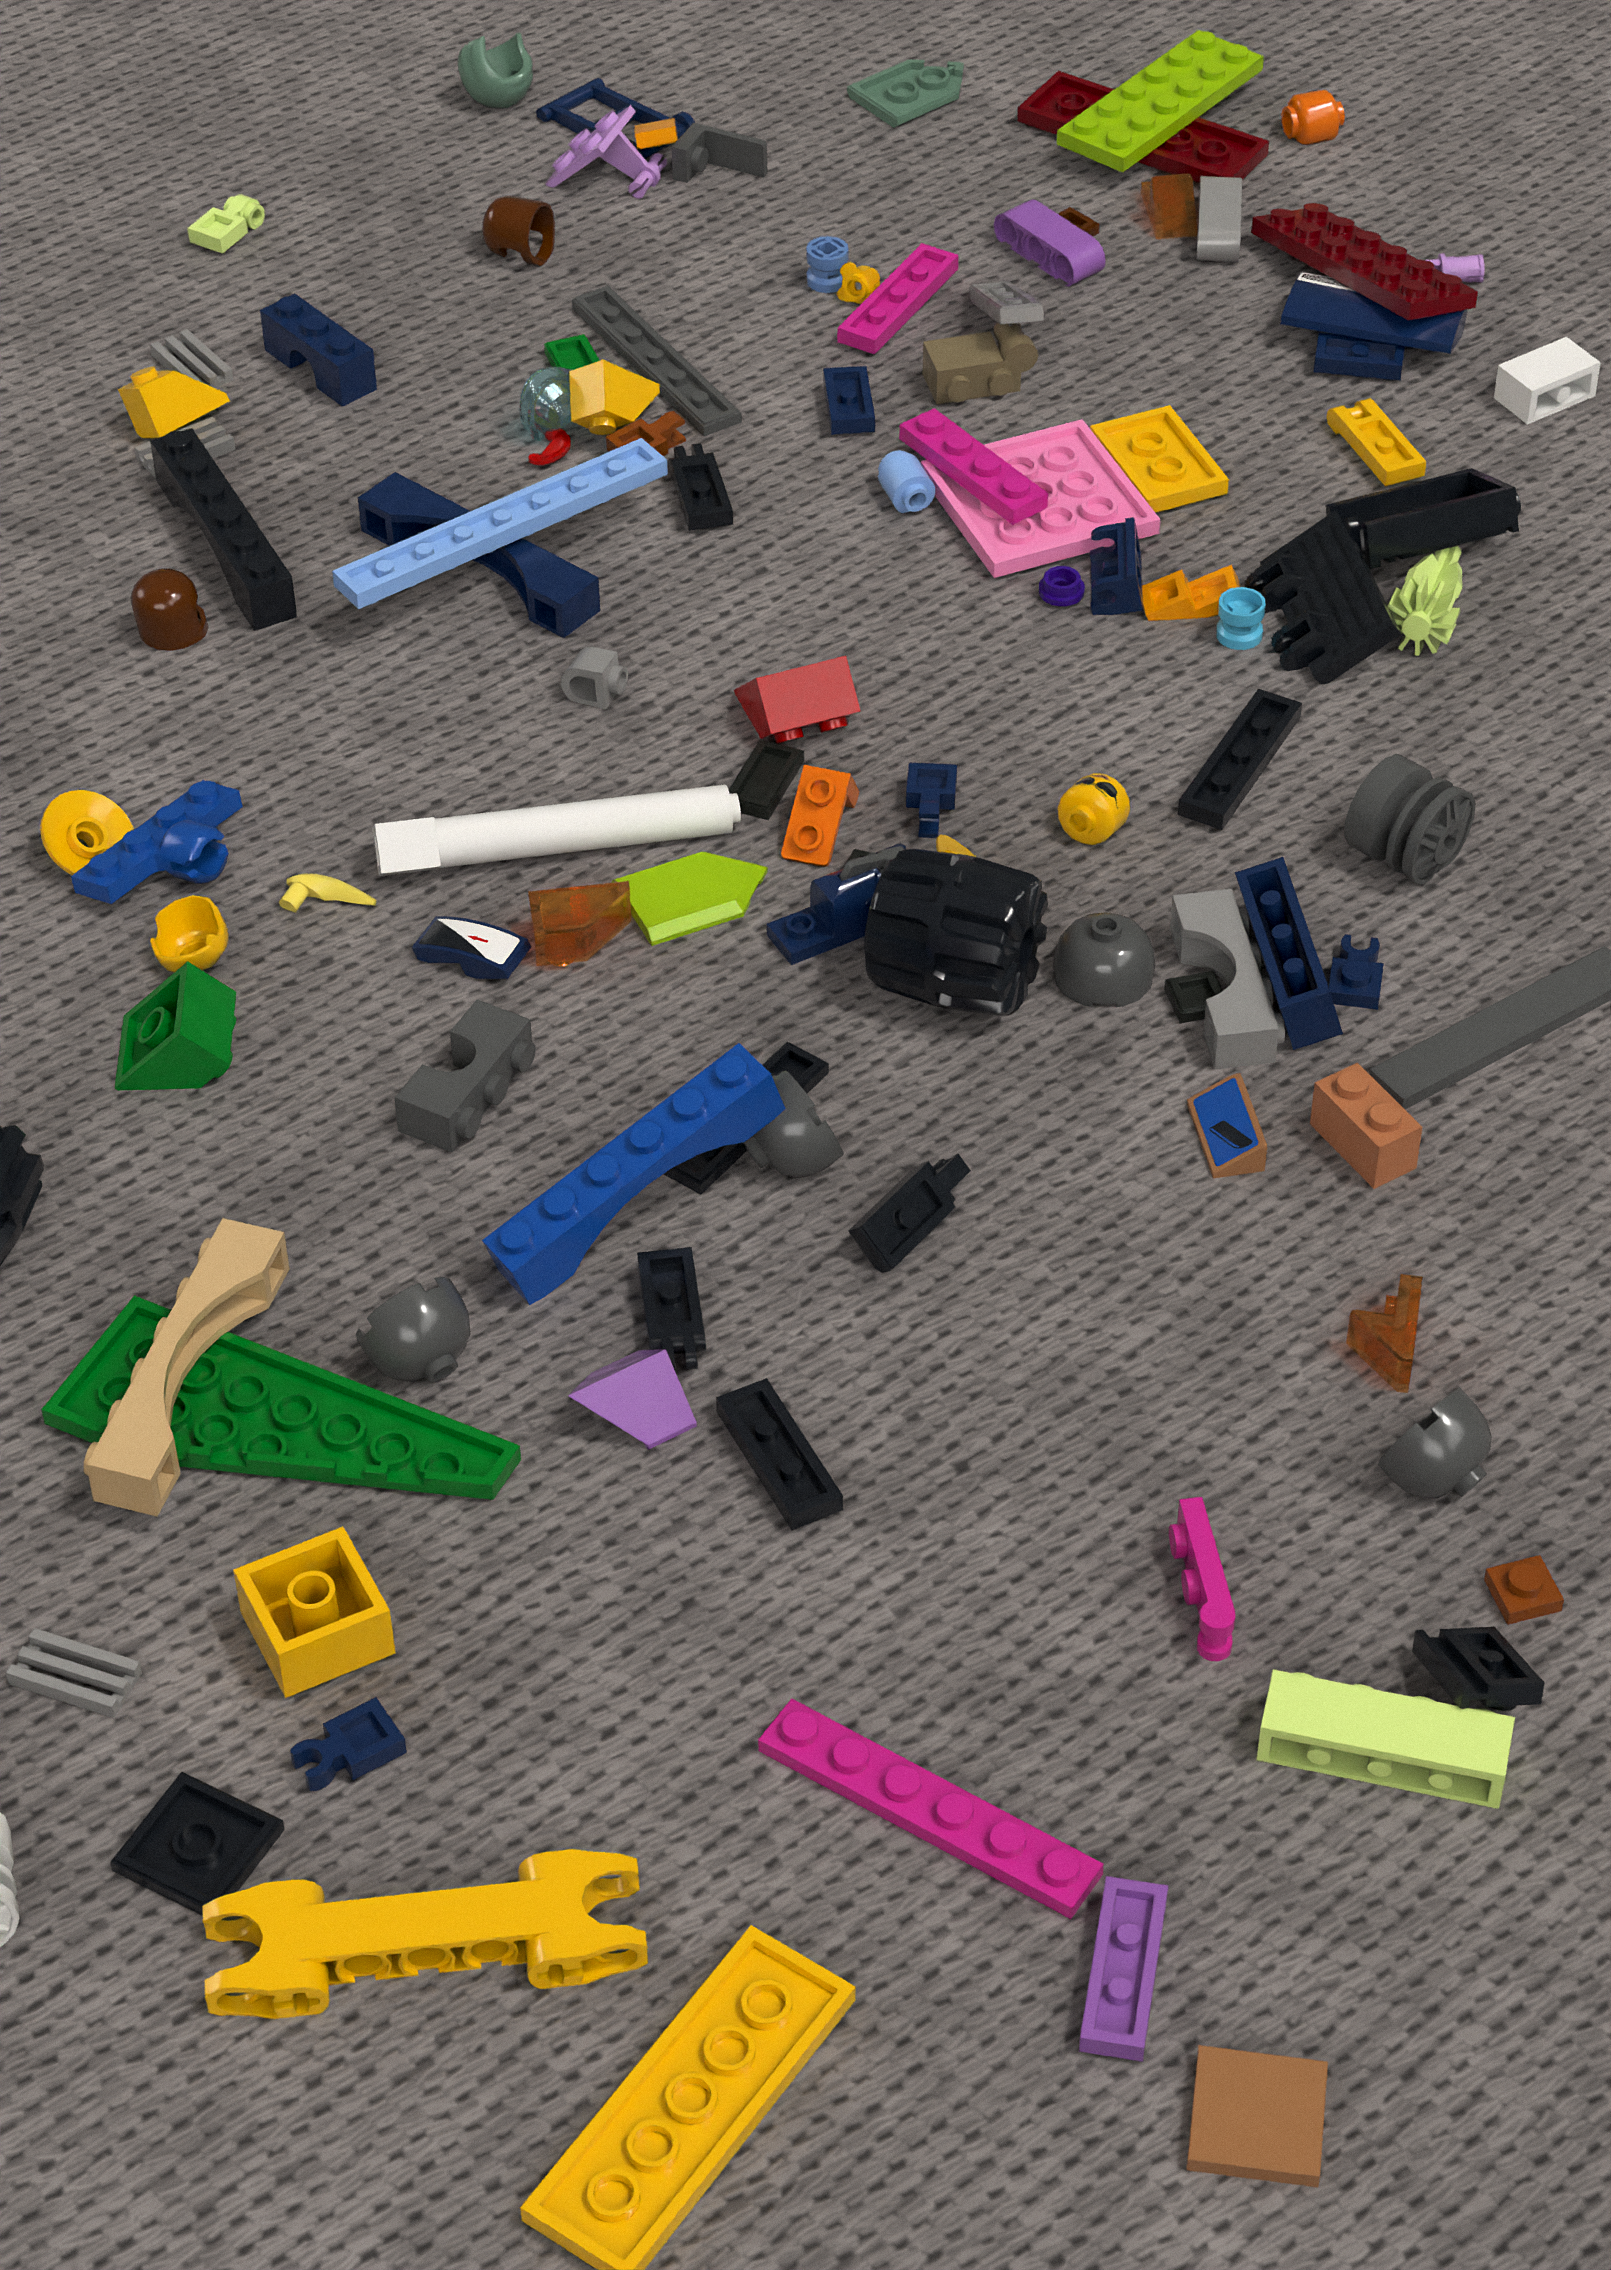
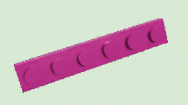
[758,1698,1104,1919]

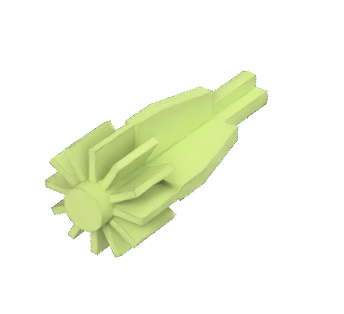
[1388,545,1463,656]

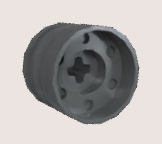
[1344,754,1476,885]

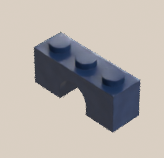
[260,293,377,407]

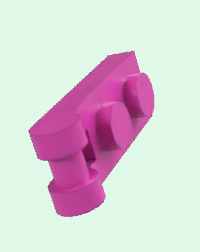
[1169,1497,1236,1661]

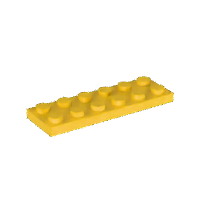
[520,1925,856,2270]

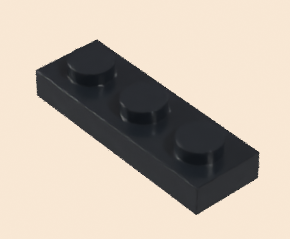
[716,1378,843,1530]

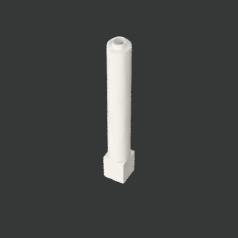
[372,784,741,876]

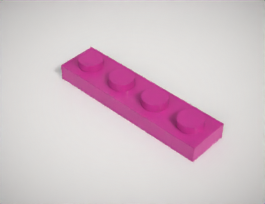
[837,243,959,355]
[899,408,1048,525]

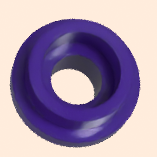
[1039,566,1085,606]

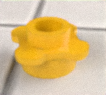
[837,262,880,305]

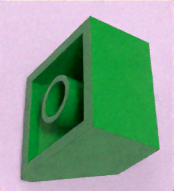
[114,961,237,1091]

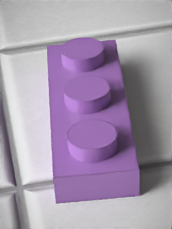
[1079,1876,1168,2062]

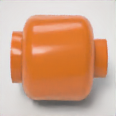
[1281,90,1345,144]

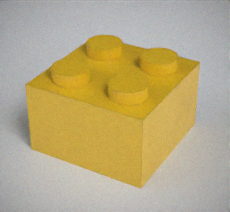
[233,1526,396,1698]

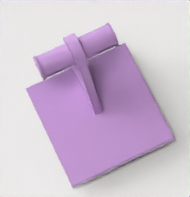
[545,105,667,198]

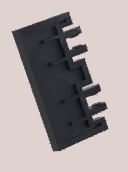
[1244,510,1402,685]

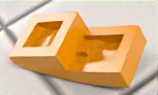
[1142,564,1240,621]

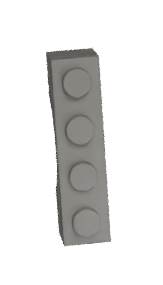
[1170,889,1285,1069]

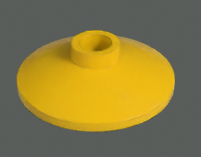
[40,790,134,875]

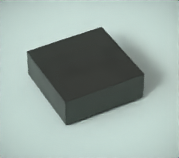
[1164,971,1223,1024]

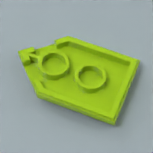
[612,851,768,946]

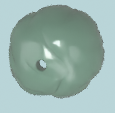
[458,32,533,108]

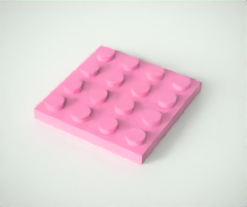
[920,419,1160,578]

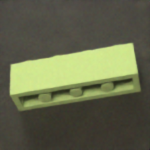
[1257,1669,1515,1809]

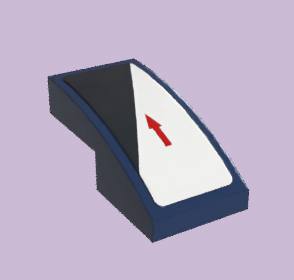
[412,916,531,979]

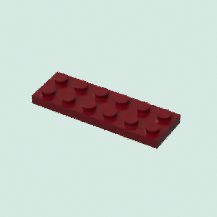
[1017,71,1269,183]
[1251,203,1478,320]

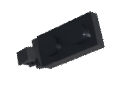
[848,1154,971,1273]

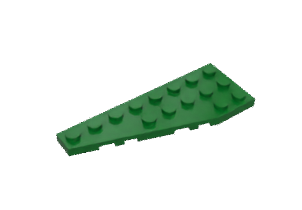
[41,1295,521,1500]

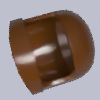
[482,196,555,266]
[130,568,209,651]

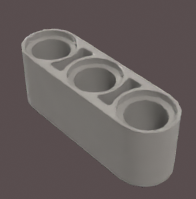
[1196,176,1242,262]

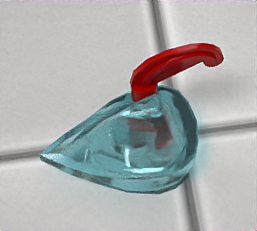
[519,367,572,465]

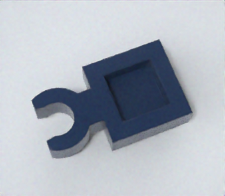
[1329,934,1384,1010]
[290,1697,407,1791]

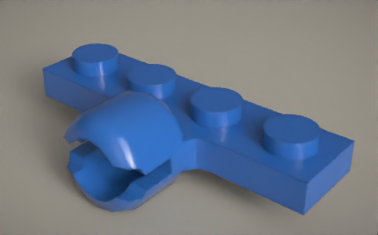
[71,780,243,904]

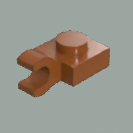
[606,411,686,456]

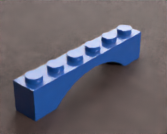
[482,1043,786,1305]

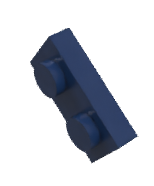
[1314,333,1405,381]
[823,366,875,435]

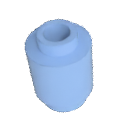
[878,450,935,513]

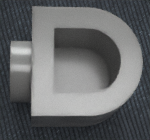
[561,647,628,709]

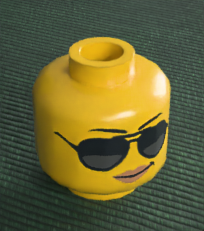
[1058,773,1130,845]

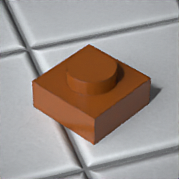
[1484,1555,1564,1625]

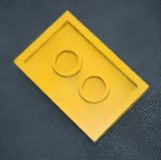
[1090,405,1229,513]

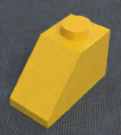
[569,360,660,435]
[118,366,230,438]

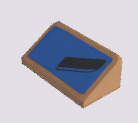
[1187,1073,1267,1178]

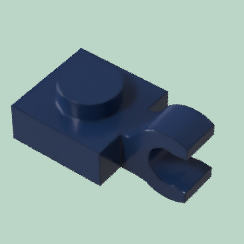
[906,762,957,838]

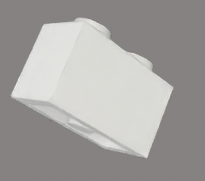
[1494,337,1600,424]

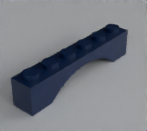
[358,472,600,638]

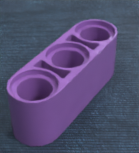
[994,199,1106,287]

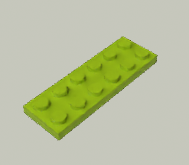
[1057,30,1264,173]

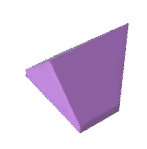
[568,1349,697,1450]

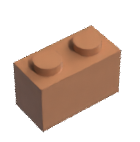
[1310,1063,1422,1189]

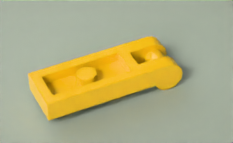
[1327,398,1426,487]

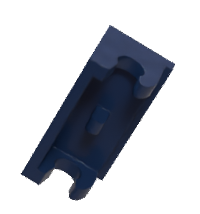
[1090,517,1143,615]

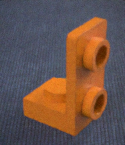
[781,765,859,867]

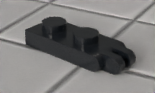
[669,443,733,531]
[637,1247,706,1371]

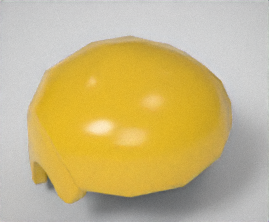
[150,895,229,973]

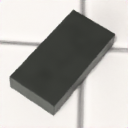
[729,740,804,820]

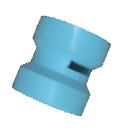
[1216,587,1266,650]

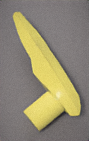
[279,873,377,913]

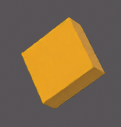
[634,118,678,149]

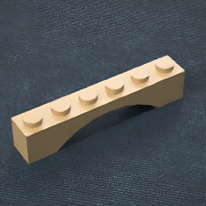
[84,1218,289,1517]

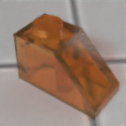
[528,881,631,966]

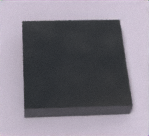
[110,1772,285,1916]

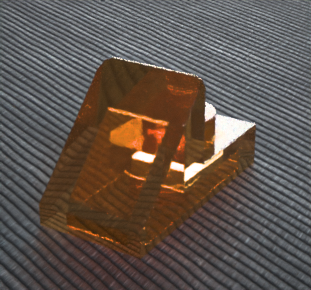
[1141,174,1197,239]
[1346,1274,1423,1393]

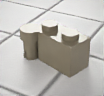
[923,322,1038,404]

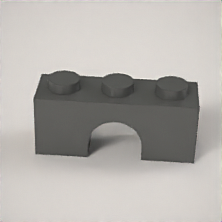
[394,999,536,1152]

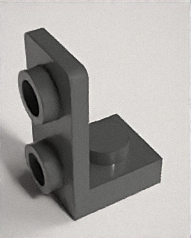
[672,122,768,183]

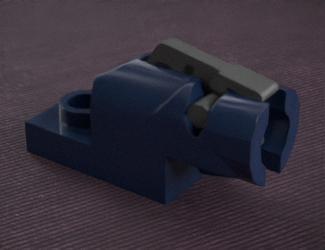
[766,843,906,965]

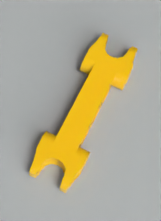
[202,1849,648,2019]

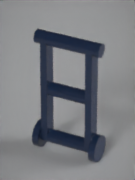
[536,78,696,159]

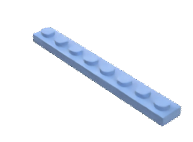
[332,438,668,609]

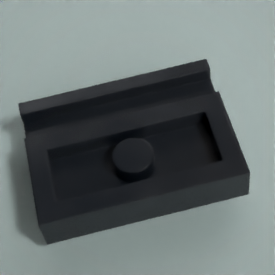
[1412,1627,1545,1711]

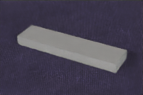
[969,281,1044,325]

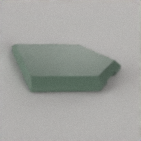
[847,59,964,128]

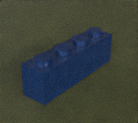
[1235,857,1343,1050]

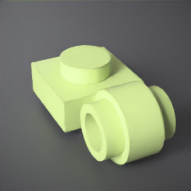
[187,194,265,254]

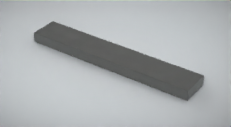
[572,286,742,437]
[1369,946,1611,1109]

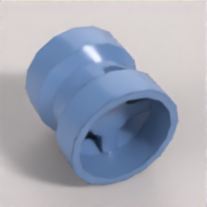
[806,236,849,293]

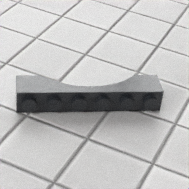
[150,428,297,631]

